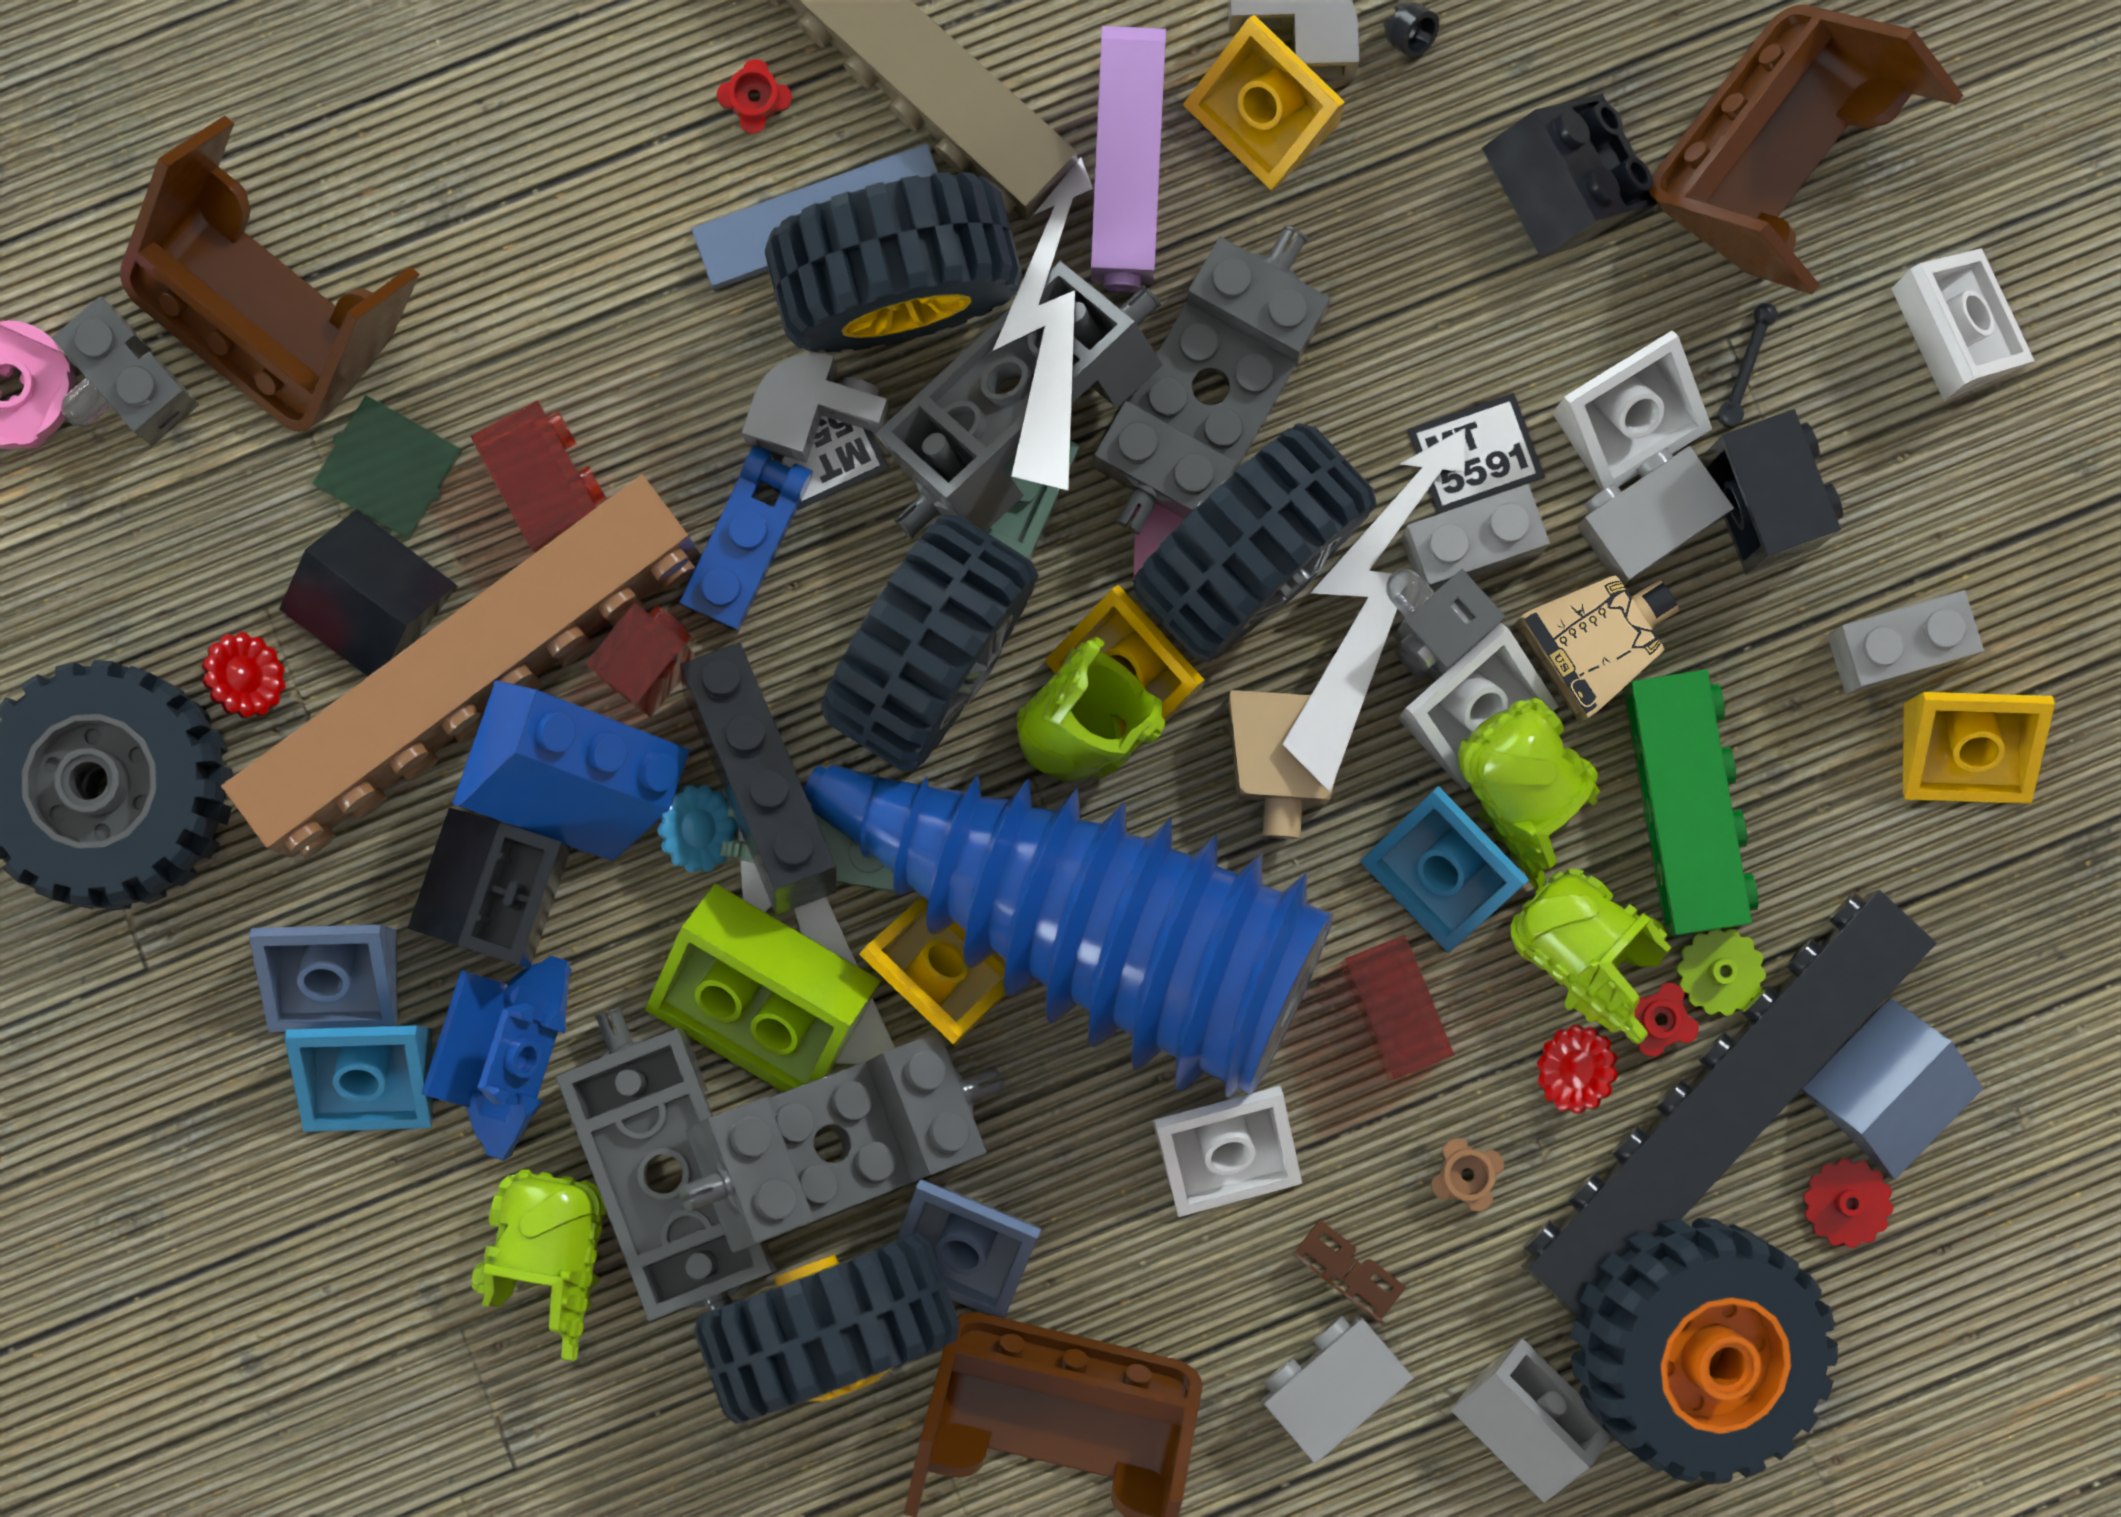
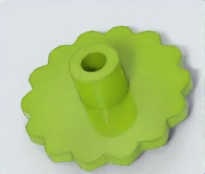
[1676,929,1766,1016]

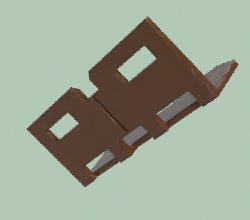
[1292,1220,1406,1325]

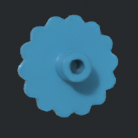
[657,784,738,872]

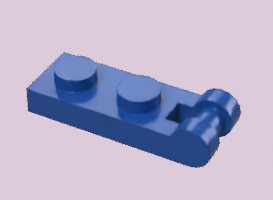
[679,445,813,633]

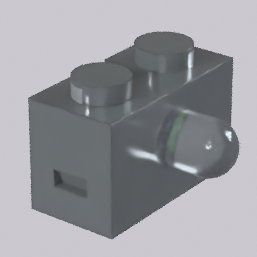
[51,296,199,446]
[1386,569,1506,682]

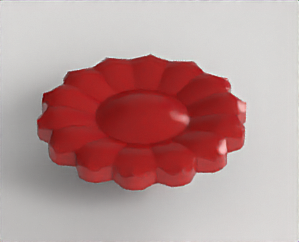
[202,632,286,719]
[1537,1024,1618,1114]
[1803,1158,1894,1248]

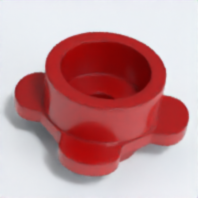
[717,59,792,134]
[1634,983,1699,1057]

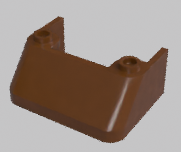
[1649,4,1963,294]
[120,115,420,432]
[904,1313,1202,1517]

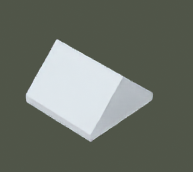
[1892,248,2035,402]
[1553,331,1712,491]
[1398,623,1558,790]
[1152,1086,1302,1217]

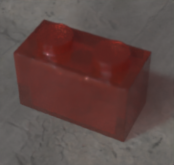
[470,400,607,553]
[586,603,697,718]
[1340,935,1454,1081]

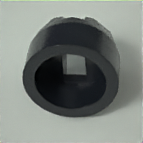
[1384,1,1440,58]

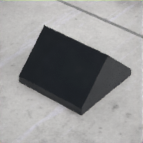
[279,509,458,676]

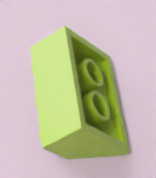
[645,883,881,1092]

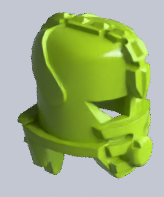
[1016,637,1165,782]
[1458,698,1600,889]
[1511,869,1672,1044]
[471,1170,606,1362]

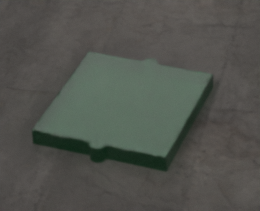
[313,395,462,540]

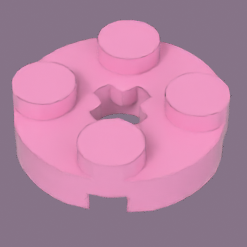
[0,320,76,450]

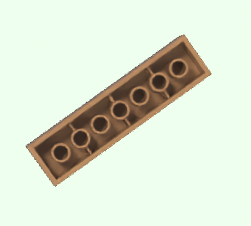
[221,474,701,858]

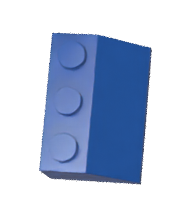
[452,680,690,861]

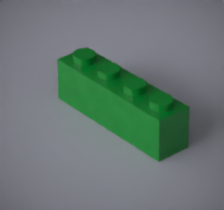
[1623,669,1758,938]

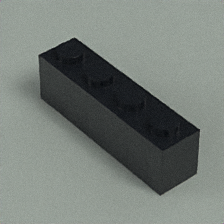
[680,642,836,916]

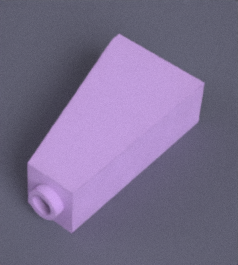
[1091,26,1166,293]

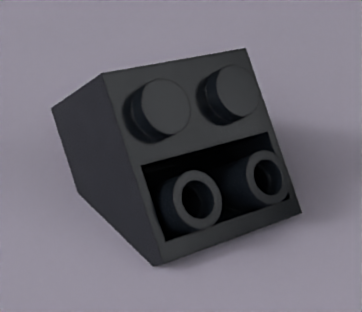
[1482,93,1658,258]
[407,807,571,969]

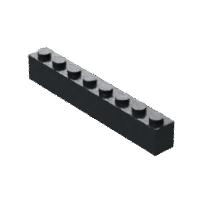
[1521,890,1937,1318]

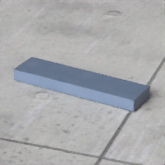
[691,143,938,291]

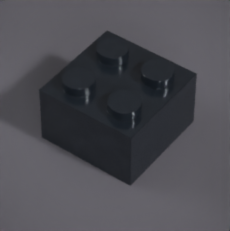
[1701,409,1843,575]

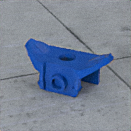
[421,956,572,1161]

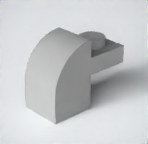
[1228,0,1359,80]
[742,353,889,463]

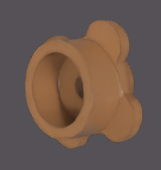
[1431,1138,1504,1212]

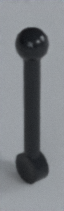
[1717,302,1778,428]

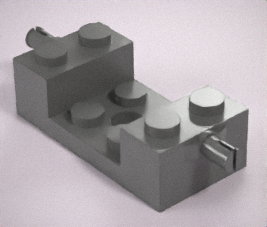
[1094,225,1331,535]
[876,261,1163,539]
[556,1006,777,1321]
[678,1031,1004,1253]

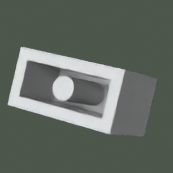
[1577,446,1734,586]
[1401,484,1550,596]
[1827,590,1984,695]
[1261,1315,1414,1464]
[1451,1338,1612,1503]

